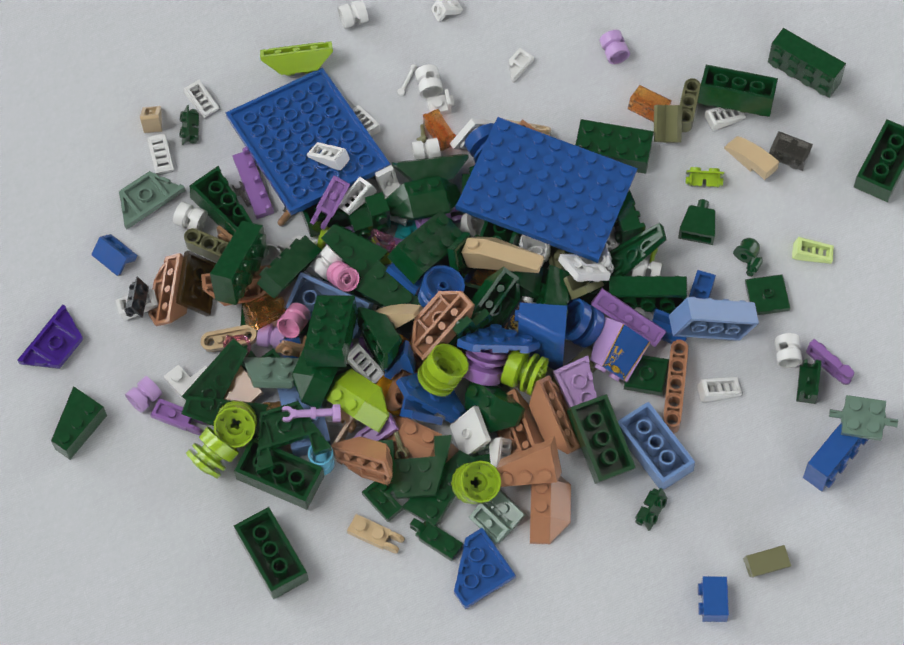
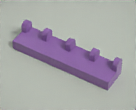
[232,147,274,219]
[591,288,666,347]

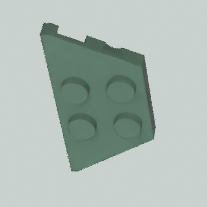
[119,171,186,230]
[243,357,299,389]

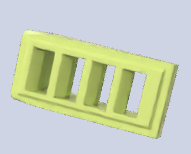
[792,237,834,264]

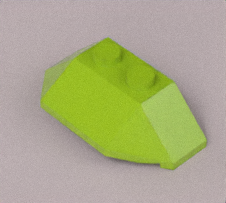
[260,41,333,76]
[325,369,389,433]

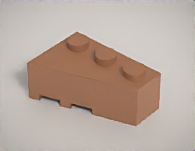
[496,436,562,487]

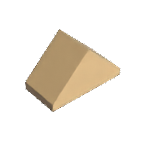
[140,106,162,133]

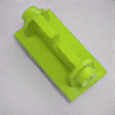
[685,167,724,187]

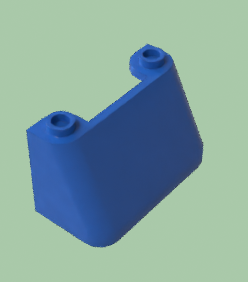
[515,302,567,370]

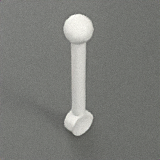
[397,64,417,96]

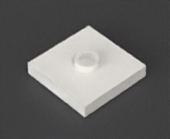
[450,406,491,456]

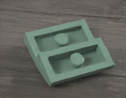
[469,489,527,544]

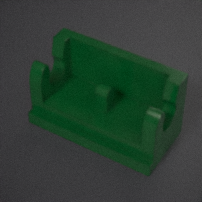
[796,359,822,404]

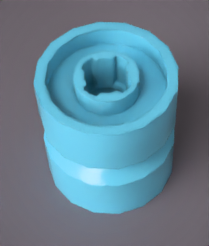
[308,445,335,475]

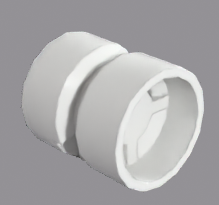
[338,0,369,28]
[415,64,443,99]
[411,137,441,160]
[173,201,208,231]
[310,245,345,281]
[632,259,663,276]
[775,333,803,368]

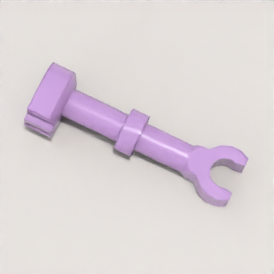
[282,404,341,423]

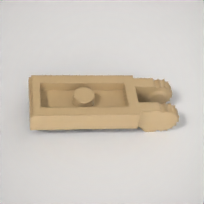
[347,514,405,554]

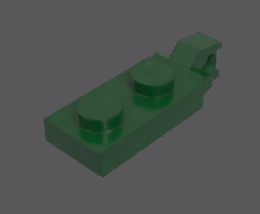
[409,518,463,561]

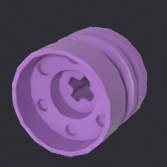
[464,349,509,386]

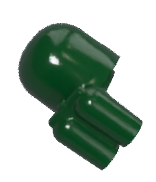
[733,238,763,277]

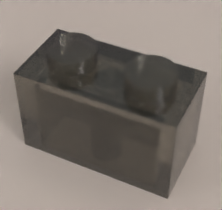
[769,131,813,171]

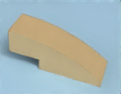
[724,136,779,180]
[376,304,423,329]

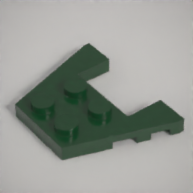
[256,401,332,474]
[378,435,453,499]

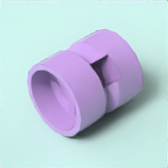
[599,30,630,64]
[257,321,287,349]
[125,376,162,413]

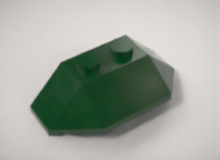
[392,154,469,181]
[386,176,461,221]
[471,266,520,329]
[357,307,402,371]
[292,348,338,409]
[465,381,526,433]

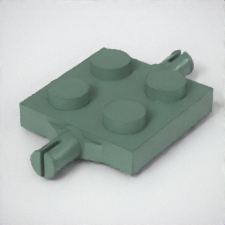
[829,395,898,441]

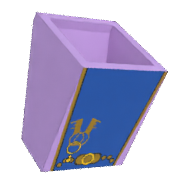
[590,316,650,382]

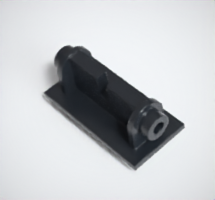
[124,276,149,318]

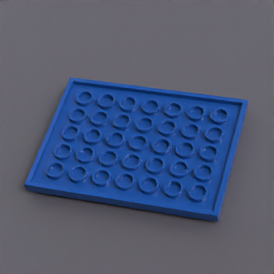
[225,67,390,216]
[456,117,638,263]

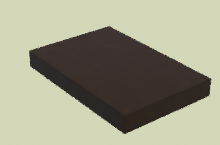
[176,250,216,317]

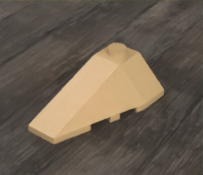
[462,237,544,273]

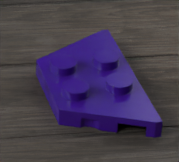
[17,304,83,369]

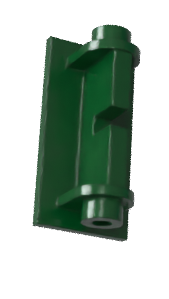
[179,105,199,145]
[635,488,668,531]

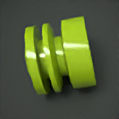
[417,344,469,396]
[501,350,549,396]
[214,401,257,448]
[186,427,239,479]
[451,461,501,504]

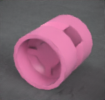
[326,261,359,292]
[277,303,311,338]

